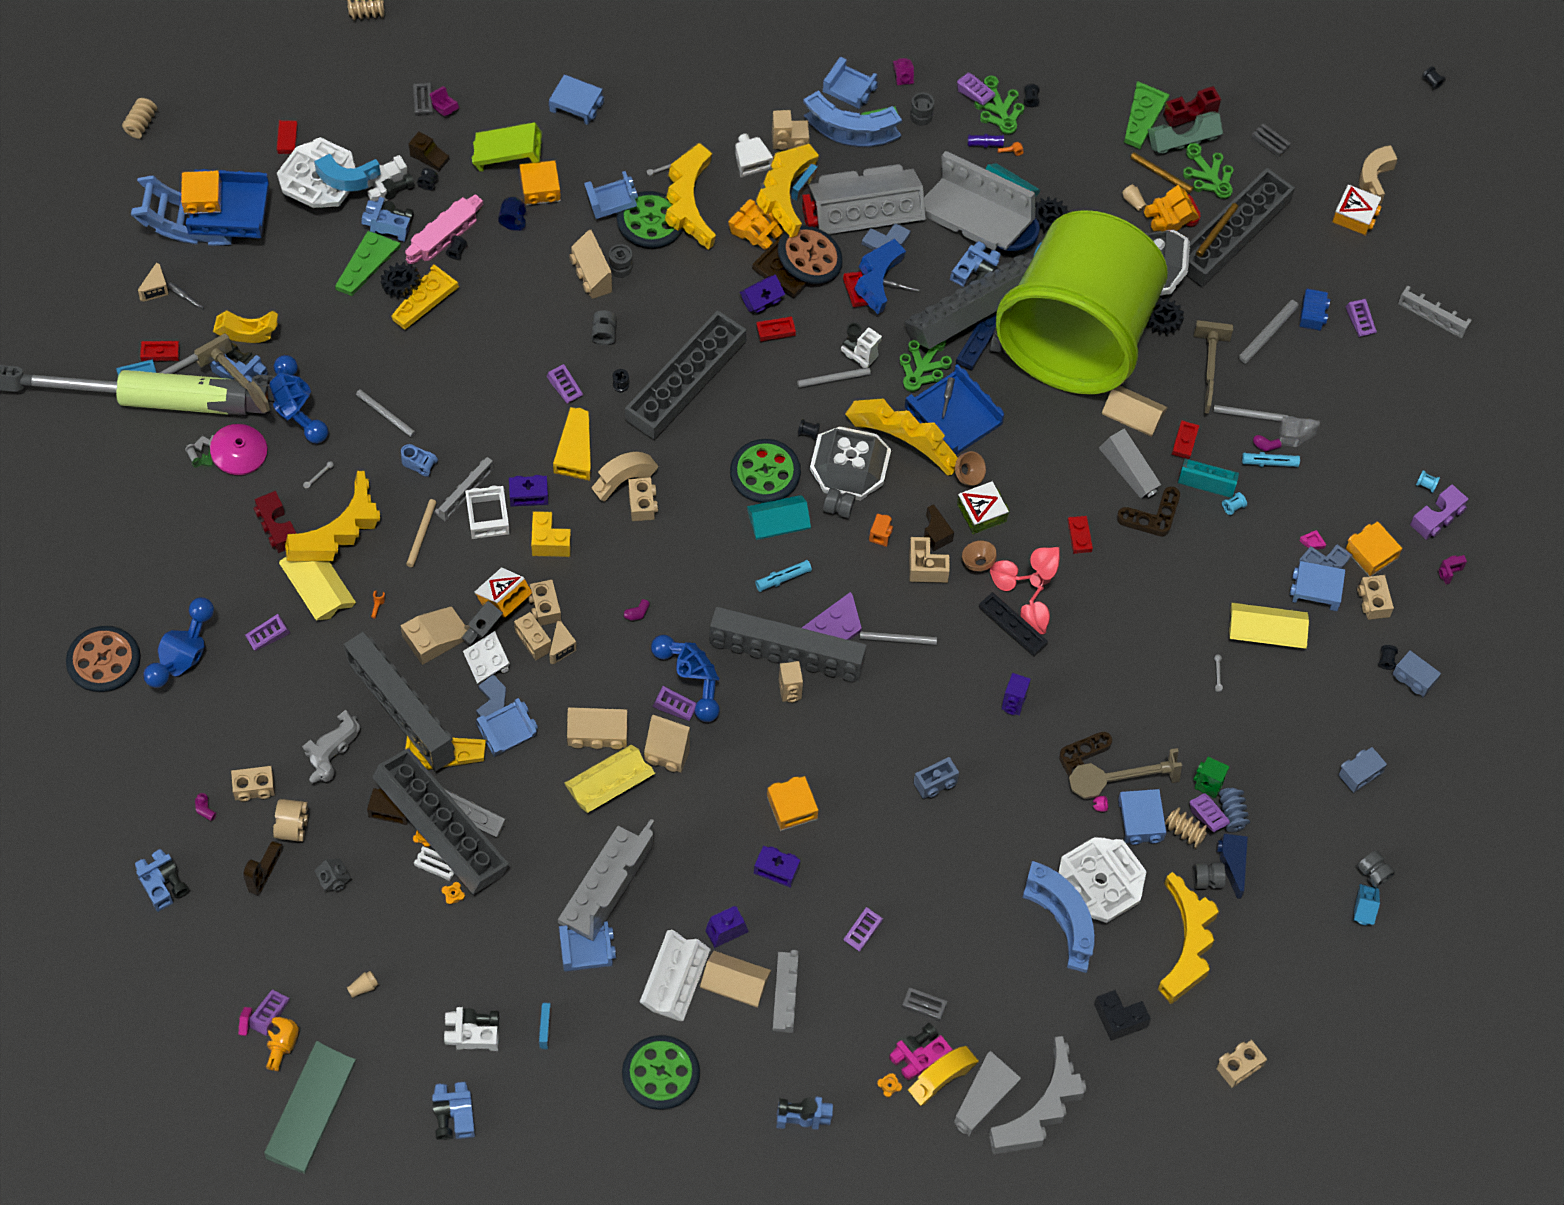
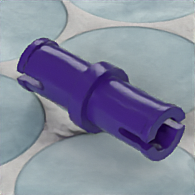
[968,134,1004,148]

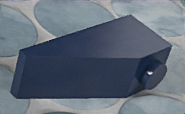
[1217,834,1247,899]

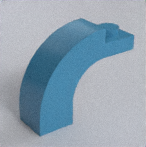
[314,154,381,191]

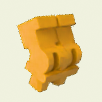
[1144,185,1200,232]
[728,199,783,250]

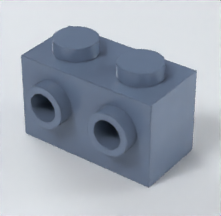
[1393,651,1441,697]
[1339,747,1387,793]
[914,757,959,799]

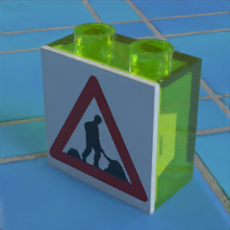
[957,481,1009,534]

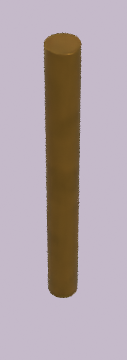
[1130,152,1194,193]
[1196,203,1238,257]

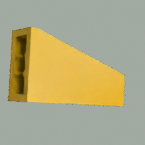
[553,407,591,481]

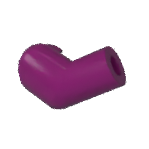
[1253,435,1281,452]
[624,599,650,621]

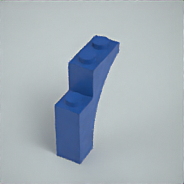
[854,239,906,314]

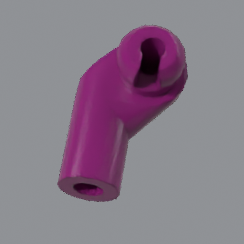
[195,793,217,821]

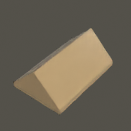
[1102,386,1167,437]
[700,951,771,1008]

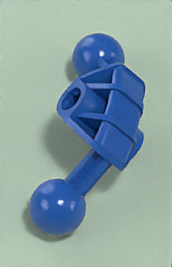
[270,355,328,444]
[143,597,214,688]
[651,635,720,722]

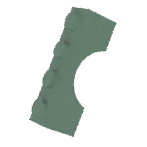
[1148,111,1223,153]

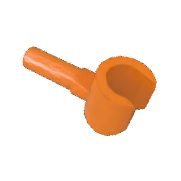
[998,142,1024,156]
[371,590,385,618]

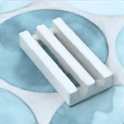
[414,846,454,881]

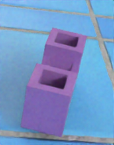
[1410,485,1468,540]

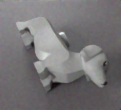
[302,710,360,784]

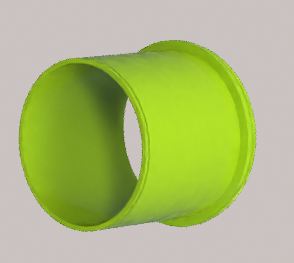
[996,211,1168,394]

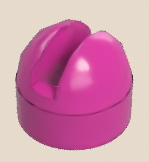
[1093,796,1108,812]

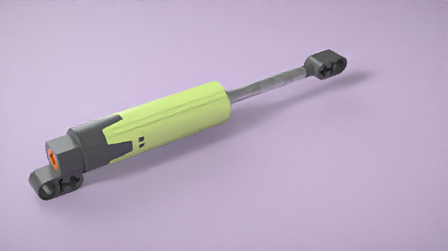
[0,365,275,415]

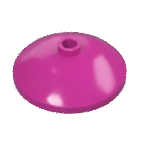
[210,424,267,475]

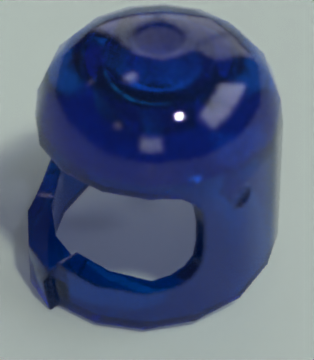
[498,197,526,231]

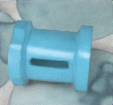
[1416,470,1440,493]
[1222,492,1247,515]

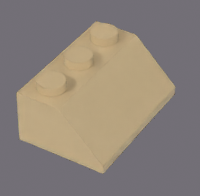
[570,230,612,299]
[567,708,628,749]

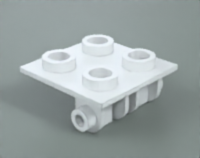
[463,631,510,683]

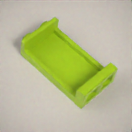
[472,122,542,172]

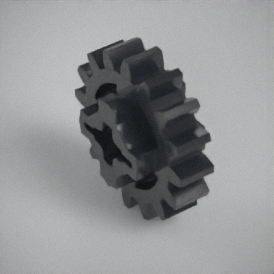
[1035,197,1070,233]
[381,262,421,298]
[1147,297,1184,335]

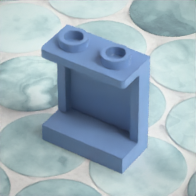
[823,57,878,109]
[549,75,604,125]
[584,171,638,219]
[1290,561,1345,611]
[476,698,538,757]
[1118,789,1166,845]
[559,921,616,972]

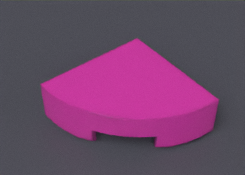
[1300,530,1326,549]
[239,1007,252,1036]

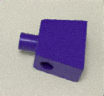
[705,906,749,948]

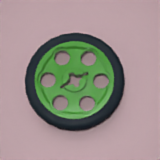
[617,191,683,248]
[730,439,801,503]
[622,1035,700,1110]

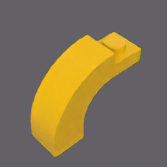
[213,310,278,343]
[908,1046,979,1106]

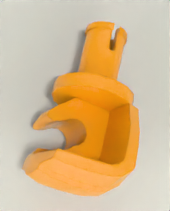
[266,1017,299,1071]

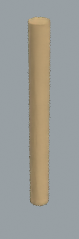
[406,499,436,567]

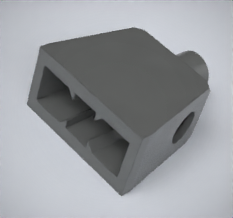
[461,601,503,645]

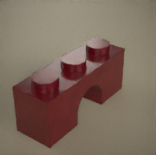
[1163,86,1221,127]
[253,491,297,553]

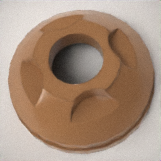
[955,451,986,486]
[962,541,997,571]

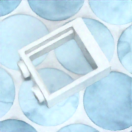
[465,486,509,539]

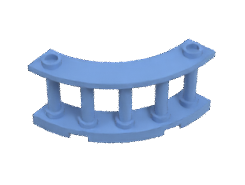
[803,91,902,147]
[131,176,232,246]
[1023,861,1094,973]

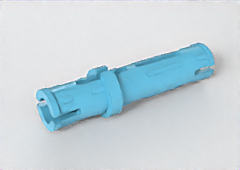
[1242,452,1300,467]
[755,560,812,592]

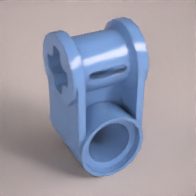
[401,444,438,476]

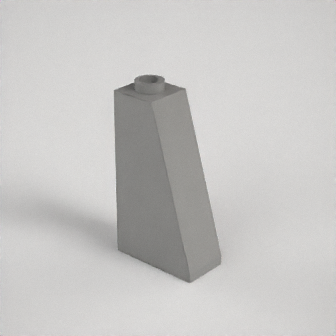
[1099,428,1161,498]
[954,1051,1021,1136]

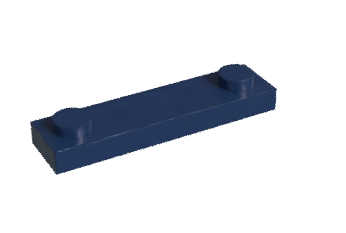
[956,311,997,370]

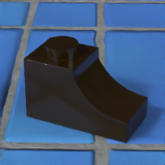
[409,131,450,172]
[924,504,954,551]
[367,788,409,825]

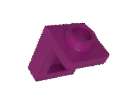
[893,58,914,85]
[430,86,459,116]
[1439,555,1467,584]

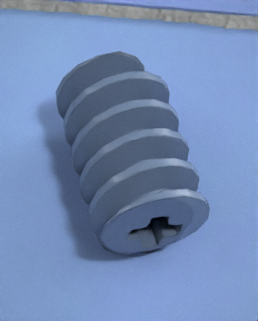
[1219,788,1250,832]

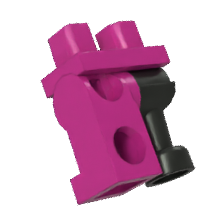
[889,1023,953,1080]

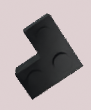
[1094,990,1151,1041]

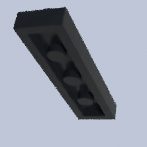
[979,592,1048,656]

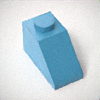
[1354,884,1380,925]

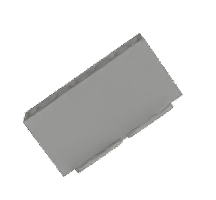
[924,151,1035,250]
[809,164,926,234]
[558,819,654,941]

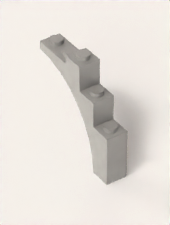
[989,1036,1086,1154]

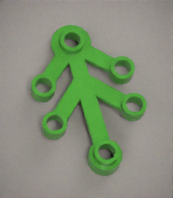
[974,76,1024,134]
[1183,143,1233,198]
[899,340,952,392]

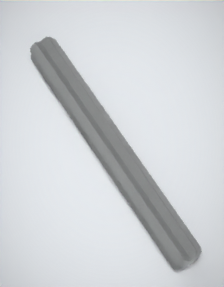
[1239,300,1299,364]

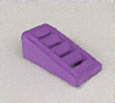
[957,73,996,105]
[1345,299,1377,337]
[547,364,583,404]
[245,614,290,651]
[652,686,696,721]
[1190,793,1230,832]
[843,907,884,952]
[249,990,289,1036]

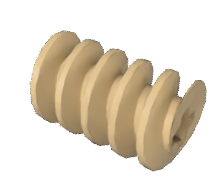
[347,0,384,20]
[122,98,157,139]
[1165,807,1207,849]

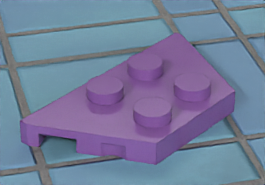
[802,592,862,640]

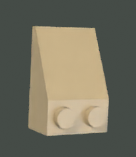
[401,606,467,665]
[644,715,690,772]

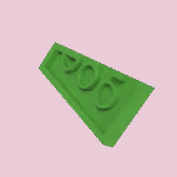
[1124,81,1169,149]
[335,231,401,296]

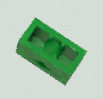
[1194,757,1230,799]

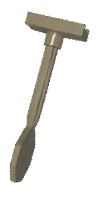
[1194,320,1233,413]
[194,333,270,413]
[1069,748,1182,799]

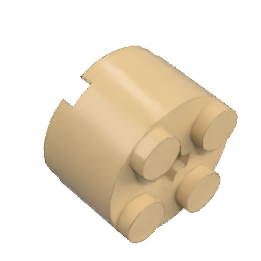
[273,799,309,842]

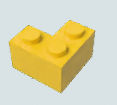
[531,512,571,557]

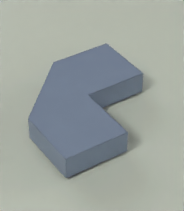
[862,223,911,250]
[1299,544,1352,569]
[476,675,506,717]

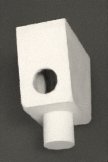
[735,134,773,177]

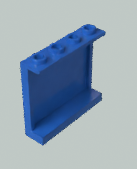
[186,169,269,238]
[905,364,1004,455]

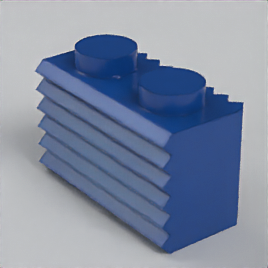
[1299,288,1330,330]

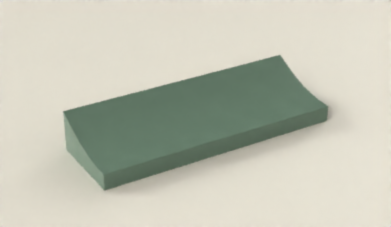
[264,1041,356,1174]

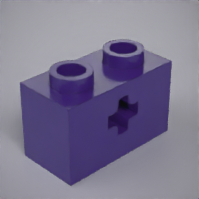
[739,275,785,313]
[509,475,548,507]
[1001,673,1031,716]
[754,845,800,888]

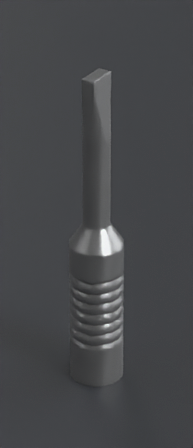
[883,278,919,293]
[168,282,204,311]
[942,377,955,418]

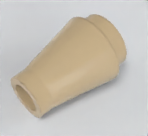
[1122,184,1147,212]
[347,971,379,998]

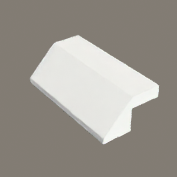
[640,930,710,1021]

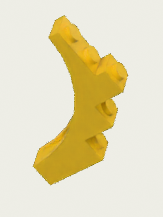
[665,143,716,249]
[756,144,819,238]
[845,399,958,475]
[285,471,380,561]
[1158,872,1219,1004]

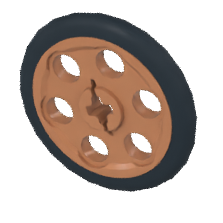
[778,226,842,284]
[66,626,140,692]

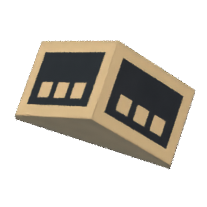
[138,263,169,302]
[549,621,577,664]

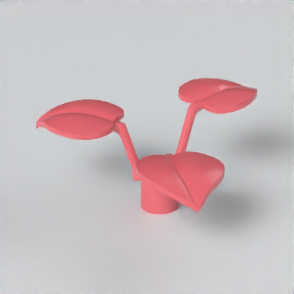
[990,547,1060,634]

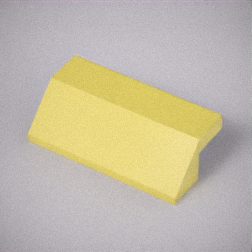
[279,557,356,620]
[1229,603,1309,649]
[565,745,655,813]

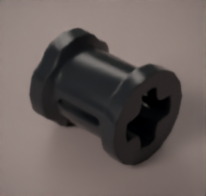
[1422,66,1446,89]
[1024,84,1040,108]
[445,236,467,260]
[612,369,629,393]
[798,419,820,440]
[1378,645,1398,670]

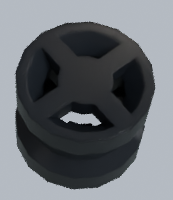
[417,168,439,190]

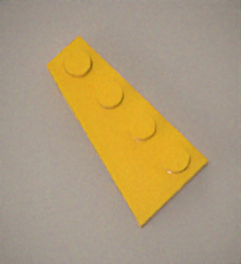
[392,264,459,330]
[405,736,486,770]

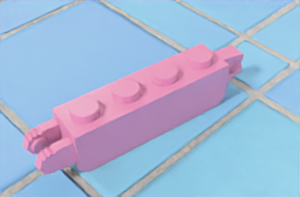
[405,195,483,265]

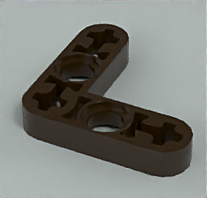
[1117,486,1180,537]
[1059,732,1112,797]
[243,841,283,895]

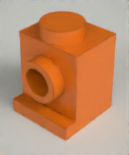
[869,514,893,547]

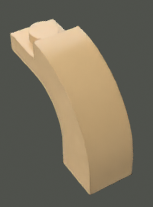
[1359,145,1397,204]
[592,452,658,501]

